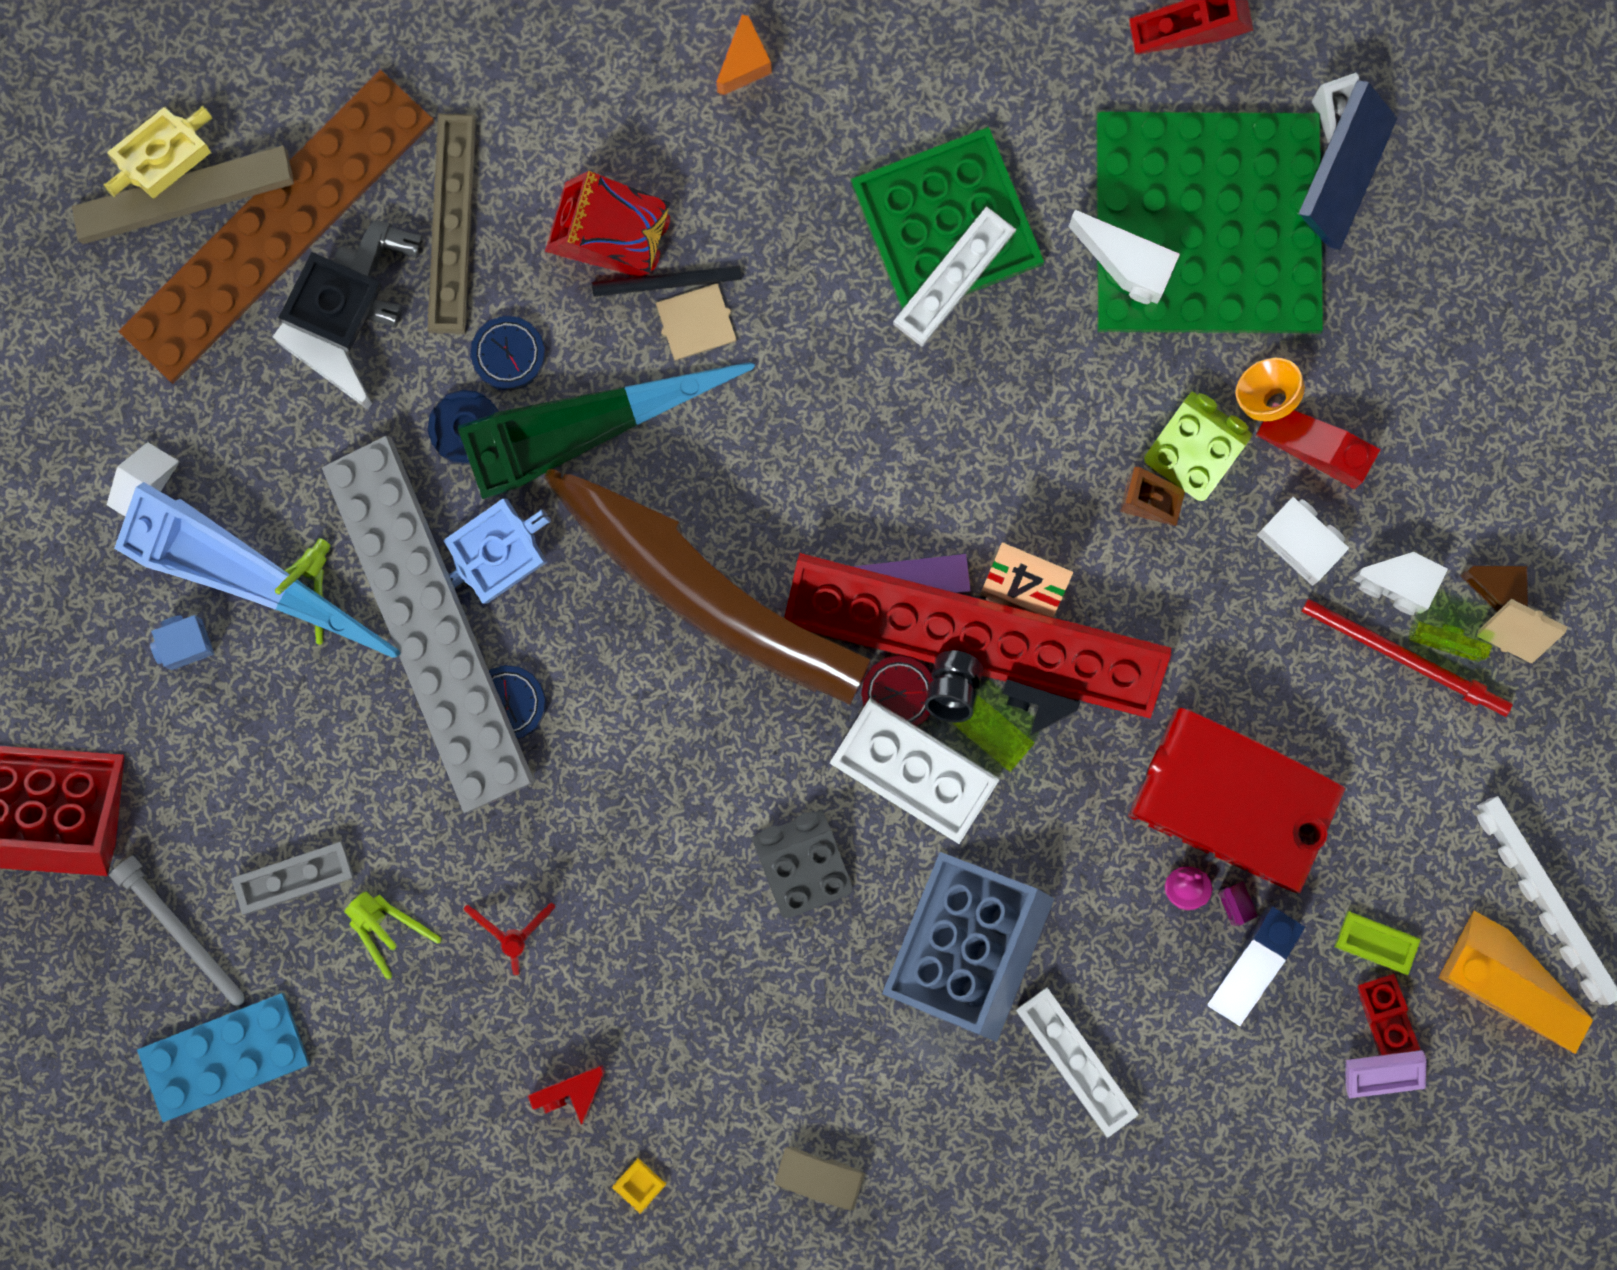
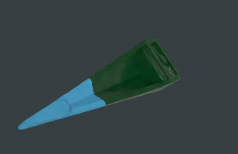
[458,362,755,499]

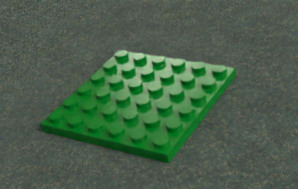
[1096,112,1323,333]

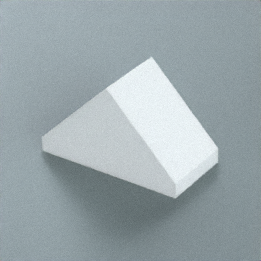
[1312,73,1359,143]
[107,442,180,517]

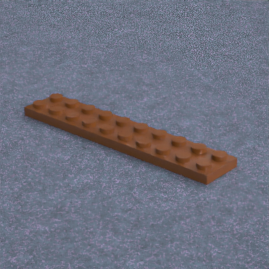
[118,69,434,384]

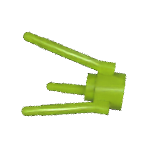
[344,891,442,979]

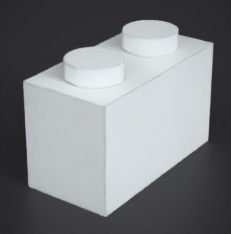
[1257,497,1349,586]

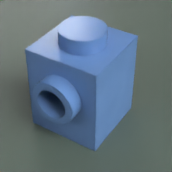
[150,615,214,670]

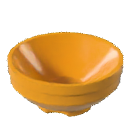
[1235,358,1305,421]

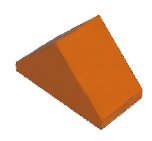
[716,14,772,95]

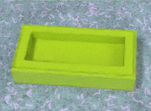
[1334,911,1421,975]

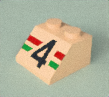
[980,543,1073,617]

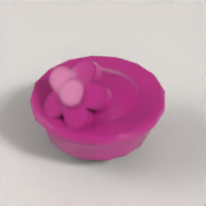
[1164,866,1213,910]

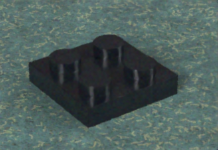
[278,252,382,352]

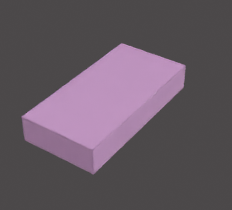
[1346,1050,1426,1098]

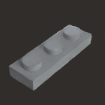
[231,842,355,915]

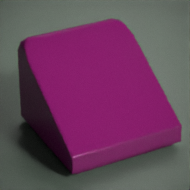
[1218,881,1258,926]

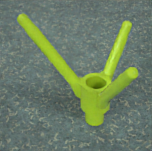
[275,538,331,645]

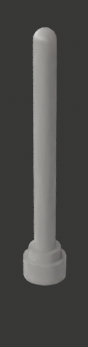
[109,855,245,1006]

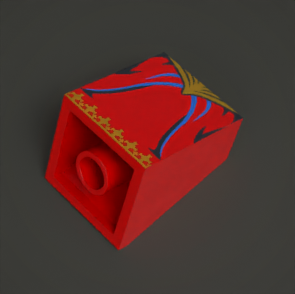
[545,171,670,277]

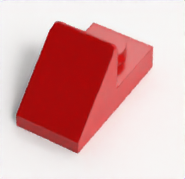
[528,1065,606,1124]

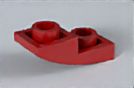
[1357,974,1421,1056]

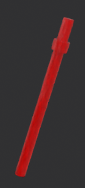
[1301,598,1513,717]

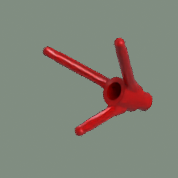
[464,903,555,976]

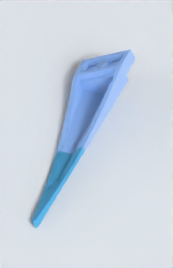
[114,482,401,658]

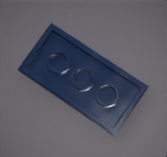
[1299,80,1398,250]

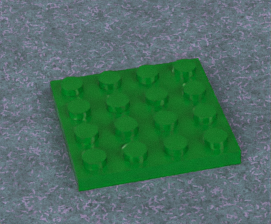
[850,127,1044,310]

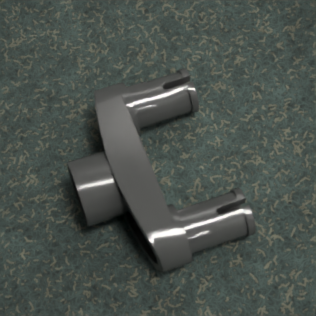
[334,220,423,328]

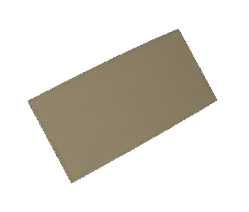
[774,1146,865,1211]

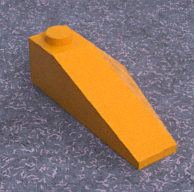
[1438,911,1593,1054]

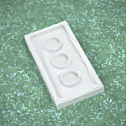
[830,698,1000,844]

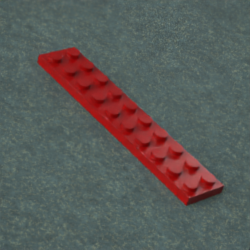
[784,553,1171,719]

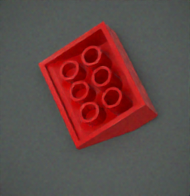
[0,746,125,876]

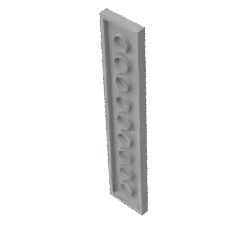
[322,436,535,813]

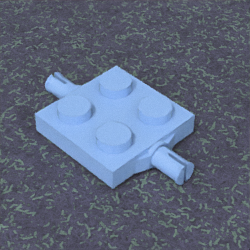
[443,499,551,604]

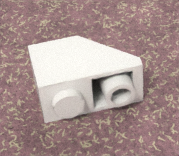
[1352,552,1448,615]

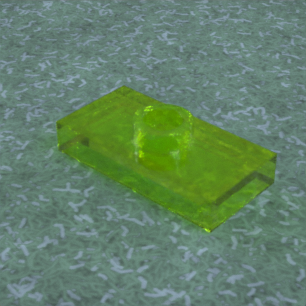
[1408,621,1492,662]
[952,695,1035,773]

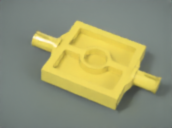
[103,106,212,199]

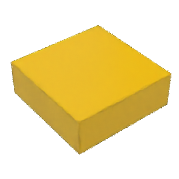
[612,1158,667,1214]

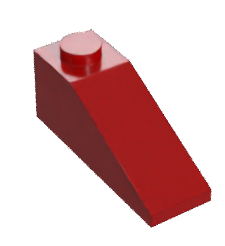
[1129,0,1253,55]
[1256,403,1381,490]

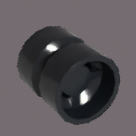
[924,650,983,723]

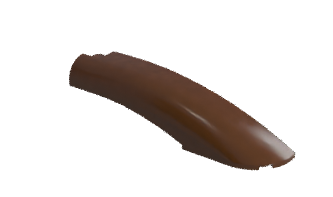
[544,469,870,705]

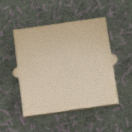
[656,283,737,361]
[1477,599,1567,663]

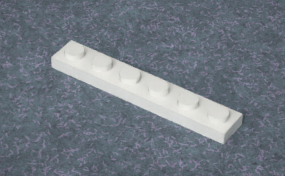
[1477,796,1617,1005]

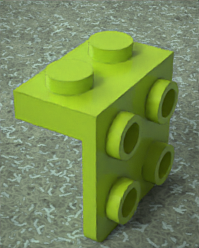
[1144,391,1253,501]

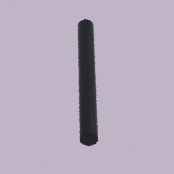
[592,265,741,297]

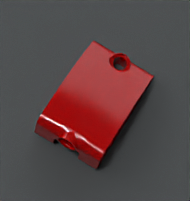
[1128,708,1346,894]

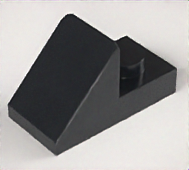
[1000,679,1080,738]

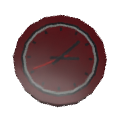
[861,656,933,727]

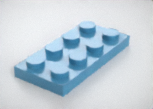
[137,993,310,1122]

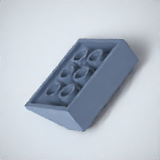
[882,852,1055,1042]

